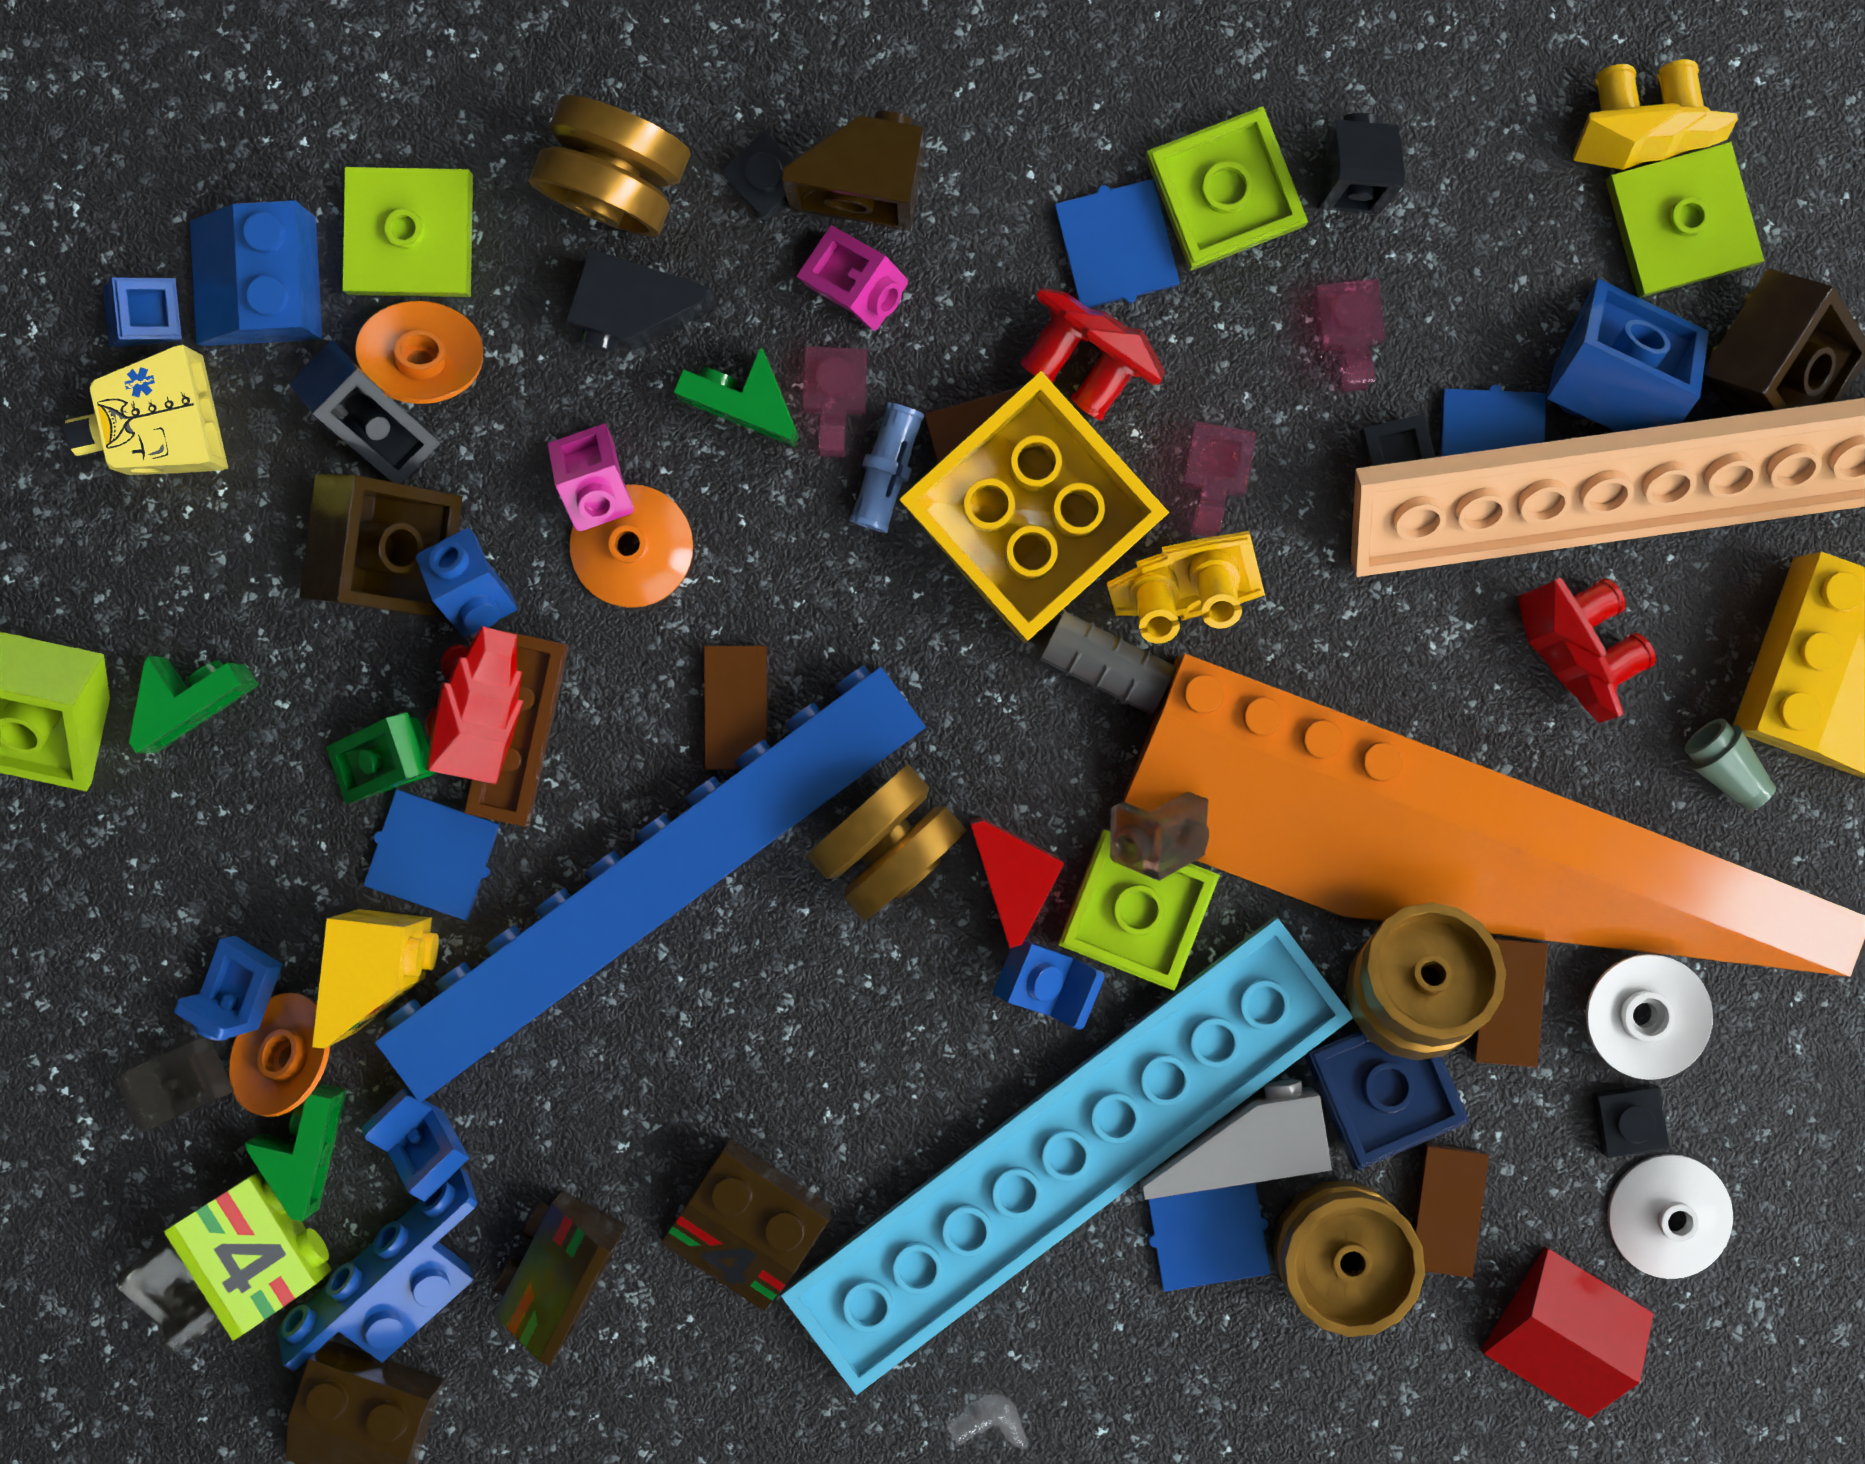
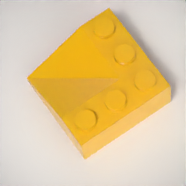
[899,371,1169,644]
[1733,551,1865,779]

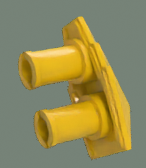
[1573,59,1738,170]
[1107,531,1265,644]

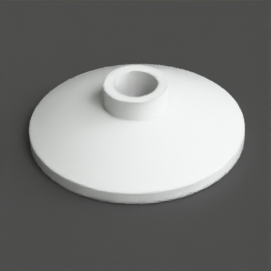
[1586,954,1713,1080]
[1608,1154,1733,1279]

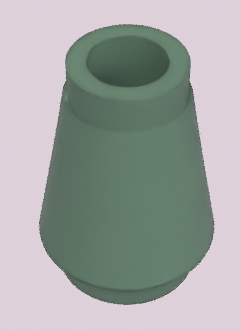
[1684,719,1776,811]

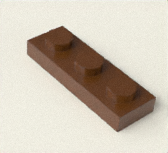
[464,631,569,827]

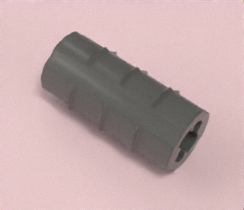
[1040,611,1176,715]

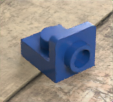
[992,939,1105,1030]

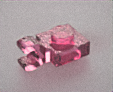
[1313,279,1386,392]
[803,347,868,457]
[1182,421,1257,537]

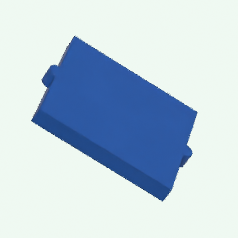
[1054,179,1180,308]
[1439,385,1546,457]
[364,789,500,921]
[1148,1183,1270,1292]

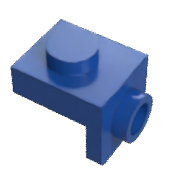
[416,528,518,638]
[174,936,283,1041]
[361,1088,469,1202]

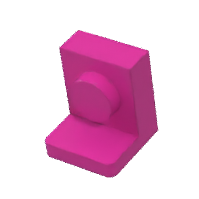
[797,225,908,331]
[548,423,634,531]

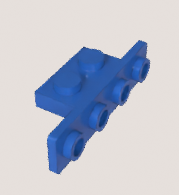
[277,1168,477,1371]

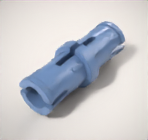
[849,402,924,533]

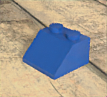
[190,200,322,346]
[1547,278,1709,432]

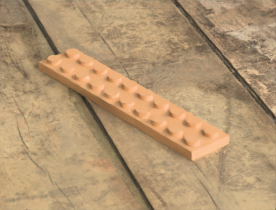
[1351,398,1865,577]

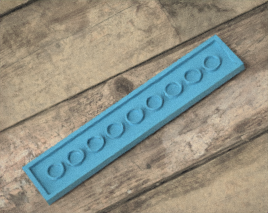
[781,916,1352,1395]

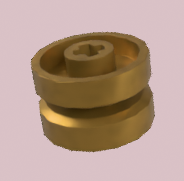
[528,95,691,237]
[806,764,967,922]
[1346,902,1506,1061]
[1272,1180,1425,1337]

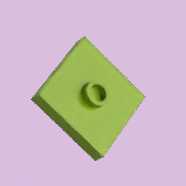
[1145,106,1308,271]
[1605,142,1764,298]
[343,167,473,297]
[1057,829,1220,991]

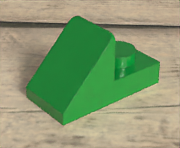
[674,347,799,448]
[129,656,259,753]
[326,712,436,805]
[245,1084,347,1222]

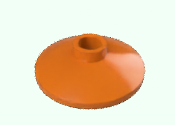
[355,301,483,404]
[570,484,693,608]
[229,993,330,1117]

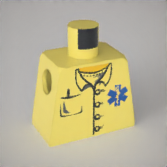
[65,345,228,475]

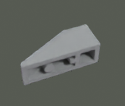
[1138,1079,1332,1200]

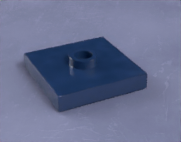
[1304,1029,1470,1170]

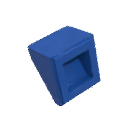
[103,277,182,347]

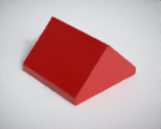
[969,817,1064,948]
[1481,1246,1654,1419]

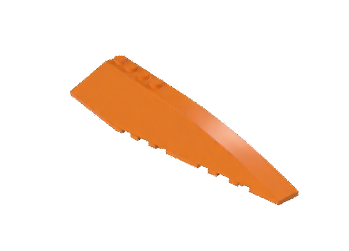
[1112,654,1865,976]

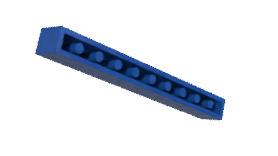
[375,665,926,1103]

